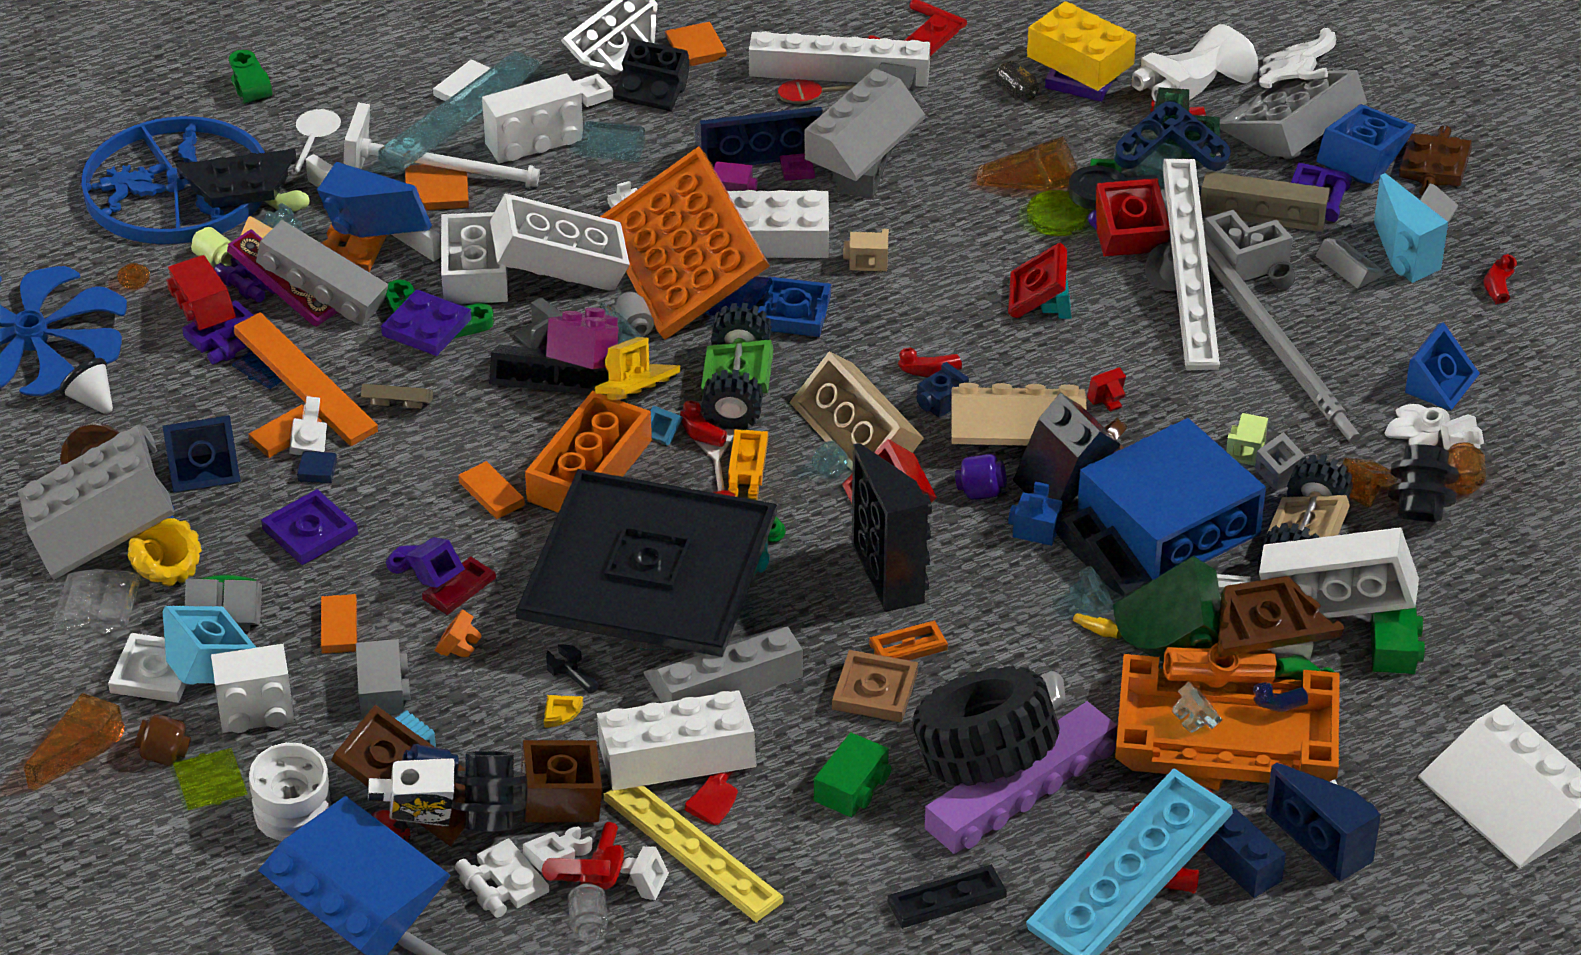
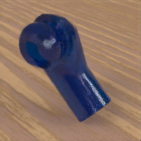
[1253,682,1308,712]

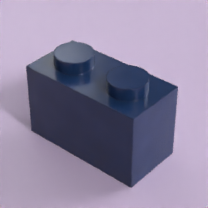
[1204,808,1286,898]

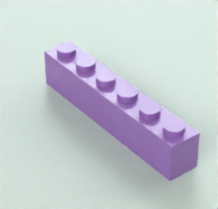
[925,701,1118,854]

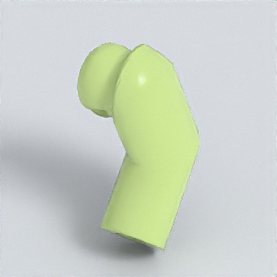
[264,190,310,213]

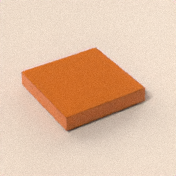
[405,164,469,210]

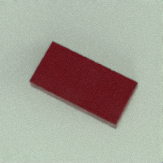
[422,556,496,615]

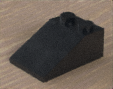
[1013,392,1120,513]

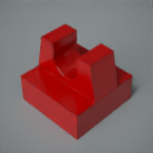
[1087,367,1126,412]

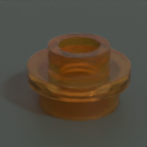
[117,263,150,290]

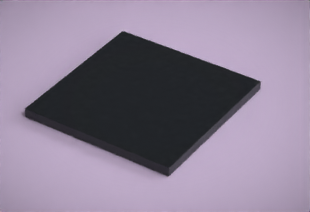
[516,469,777,657]

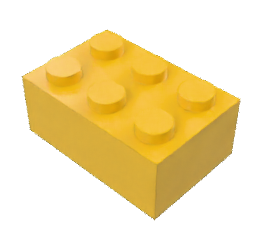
[1027,1,1136,91]

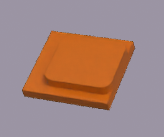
[665,22,727,66]

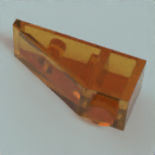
[976,136,1078,191]
[24,693,124,791]

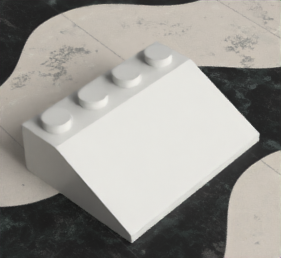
[1418,704,1581,868]

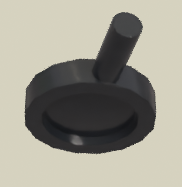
[1068,166,1159,210]

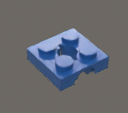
[758,276,831,337]

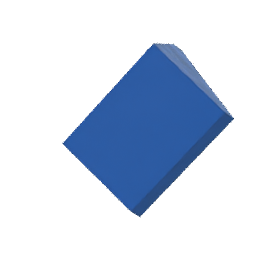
[1405,322,1480,411]

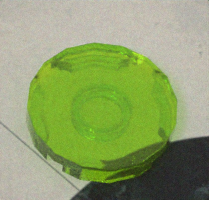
[1027,190,1089,236]

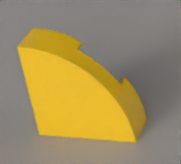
[544,695,584,728]

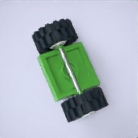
[701,303,774,430]

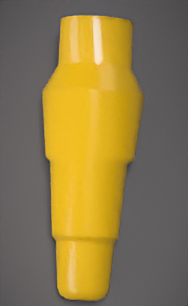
[1073,613,1122,639]

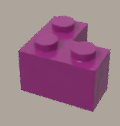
[546,308,619,369]

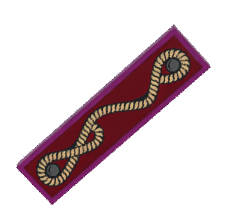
[227,229,337,327]

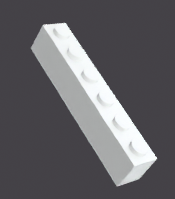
[749,31,930,87]

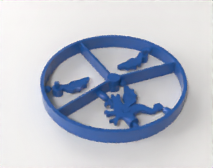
[81,116,265,244]

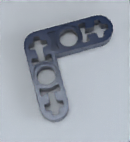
[1114,101,1231,171]

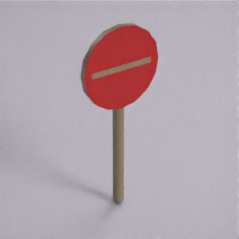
[778,79,856,104]

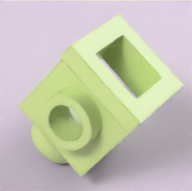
[1226,413,1268,466]

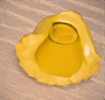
[128,518,202,586]

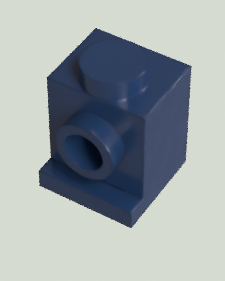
[917,362,969,418]

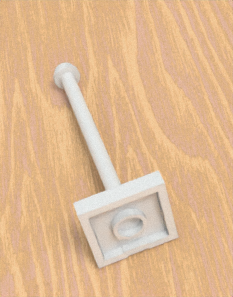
[344,102,540,188]

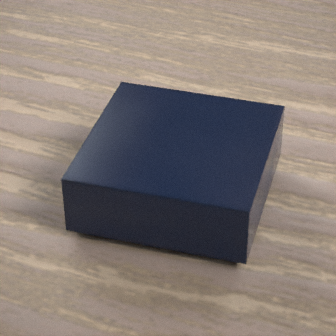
[297,451,337,483]

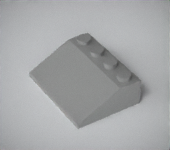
[1215,70,1367,159]

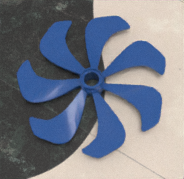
[0,266,127,396]

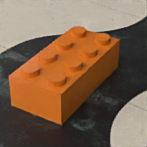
[525,391,652,513]

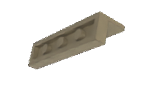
[1200,171,1330,232]

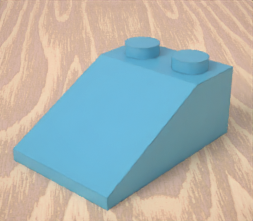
[1374,173,1448,283]

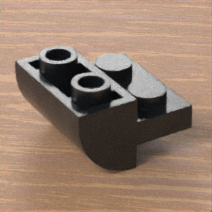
[614,38,689,111]

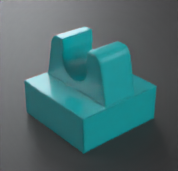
[1041,274,1072,319]

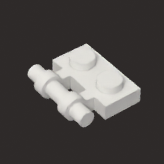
[455,838,549,918]

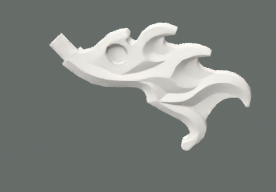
[1259,28,1336,88]

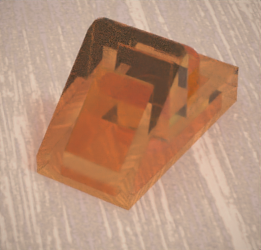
[1342,458,1398,508]

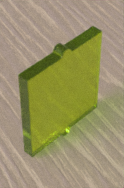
[173,748,248,810]

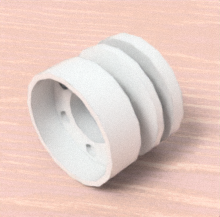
[249,743,331,841]

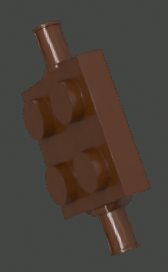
[1399,125,1472,195]

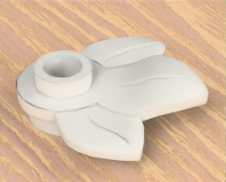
[1385,404,1450,446]

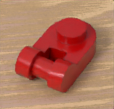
[542,858,611,883]

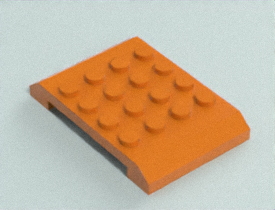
[1115,654,1340,783]

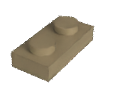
[361,384,433,409]

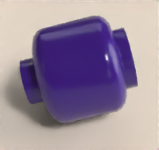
[955,454,1007,499]

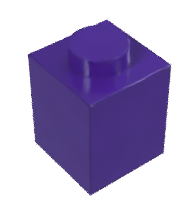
[405,537,465,588]

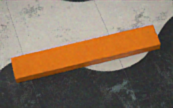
[234,312,378,446]

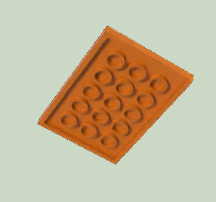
[600,146,770,340]

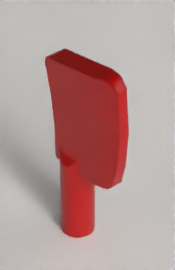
[684,771,738,825]
[580,822,624,892]

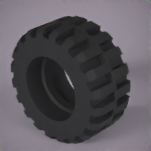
[912,666,1060,786]

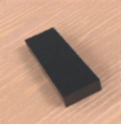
[887,864,1007,929]

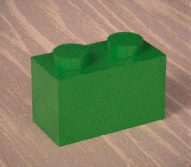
[1370,606,1425,674]
[814,732,891,818]

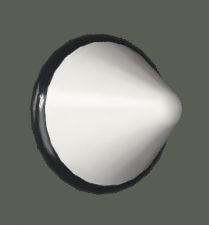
[59,358,113,414]

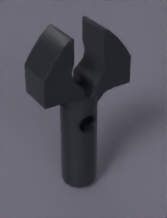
[546,644,599,693]

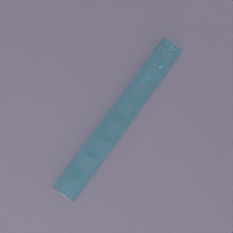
[378,51,539,170]

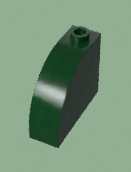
[1113,556,1221,662]

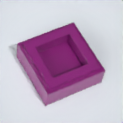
[780,153,815,181]

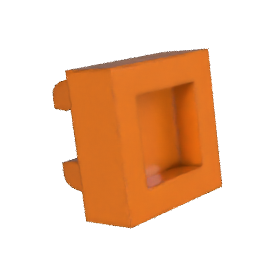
[434,609,482,657]

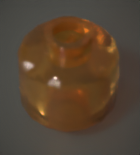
[1446,442,1487,494]

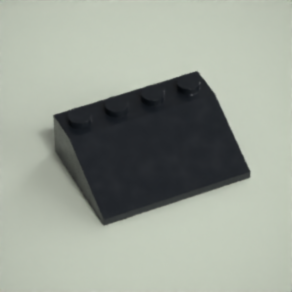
[851,443,932,612]

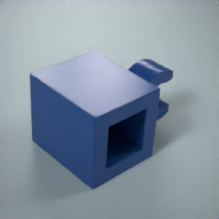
[1008,482,1063,546]

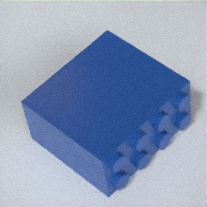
[1077,418,1266,580]

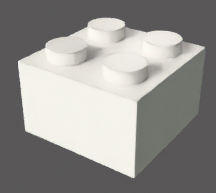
[211,644,295,733]

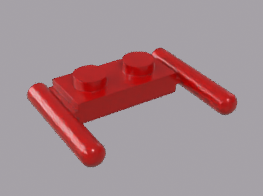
[867,0,967,56]

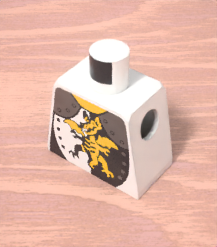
[368,759,454,826]

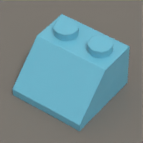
[163,606,257,685]

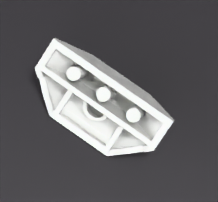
[561,0,658,75]

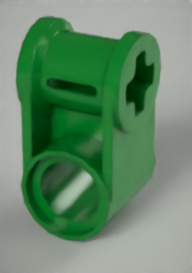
[229,50,272,104]

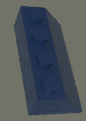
[695,107,823,168]

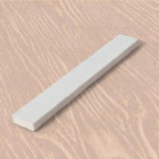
[1162,159,1220,370]

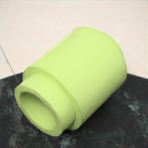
[191,227,233,268]

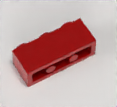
[166,255,236,330]

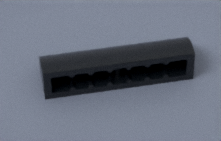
[489,345,609,396]

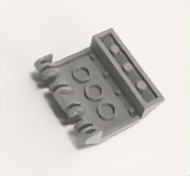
[18,425,175,580]

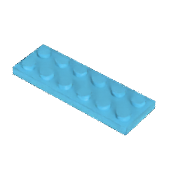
[1026,768,1233,955]

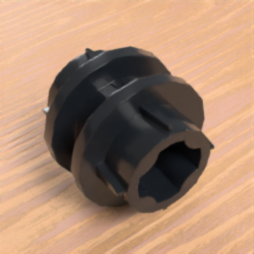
[1388,444,1459,522]
[452,751,527,831]

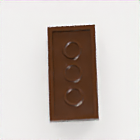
[331,704,465,847]

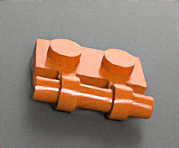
[321,224,387,272]

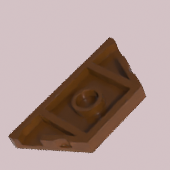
[1217,576,1345,657]

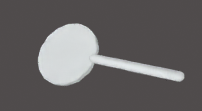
[294,109,341,172]

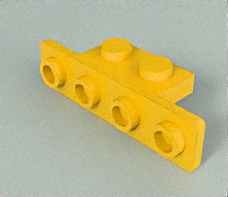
[595,337,680,400]

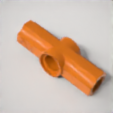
[1163,643,1277,688]

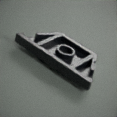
[176,149,297,208]

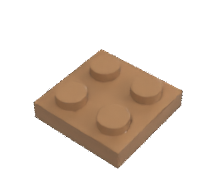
[832,650,918,722]

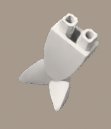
[1132,24,1258,105]

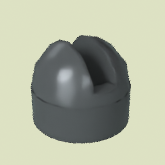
[1268,262,1295,289]

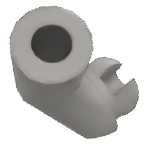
[1040,671,1066,710]

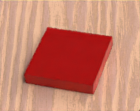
[1008,242,1067,318]

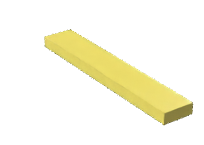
[604,786,783,922]

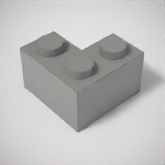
[1204,210,1293,281]

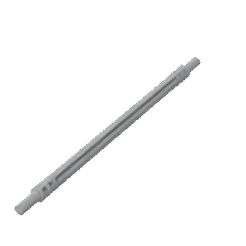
[1161,190,1361,444]

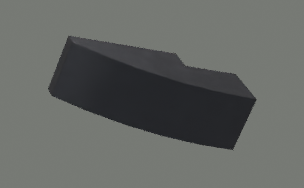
[1056,506,1152,596]

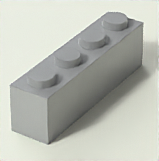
[256,220,389,325]

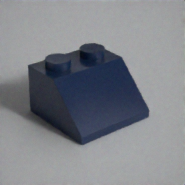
[162,415,241,492]

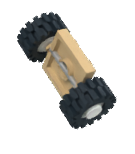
[1258,454,1353,565]

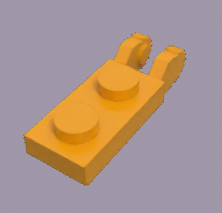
[728,429,768,501]

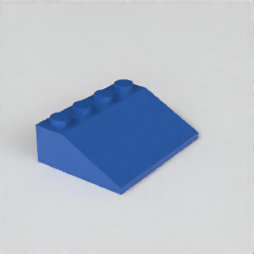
[258,796,451,955]

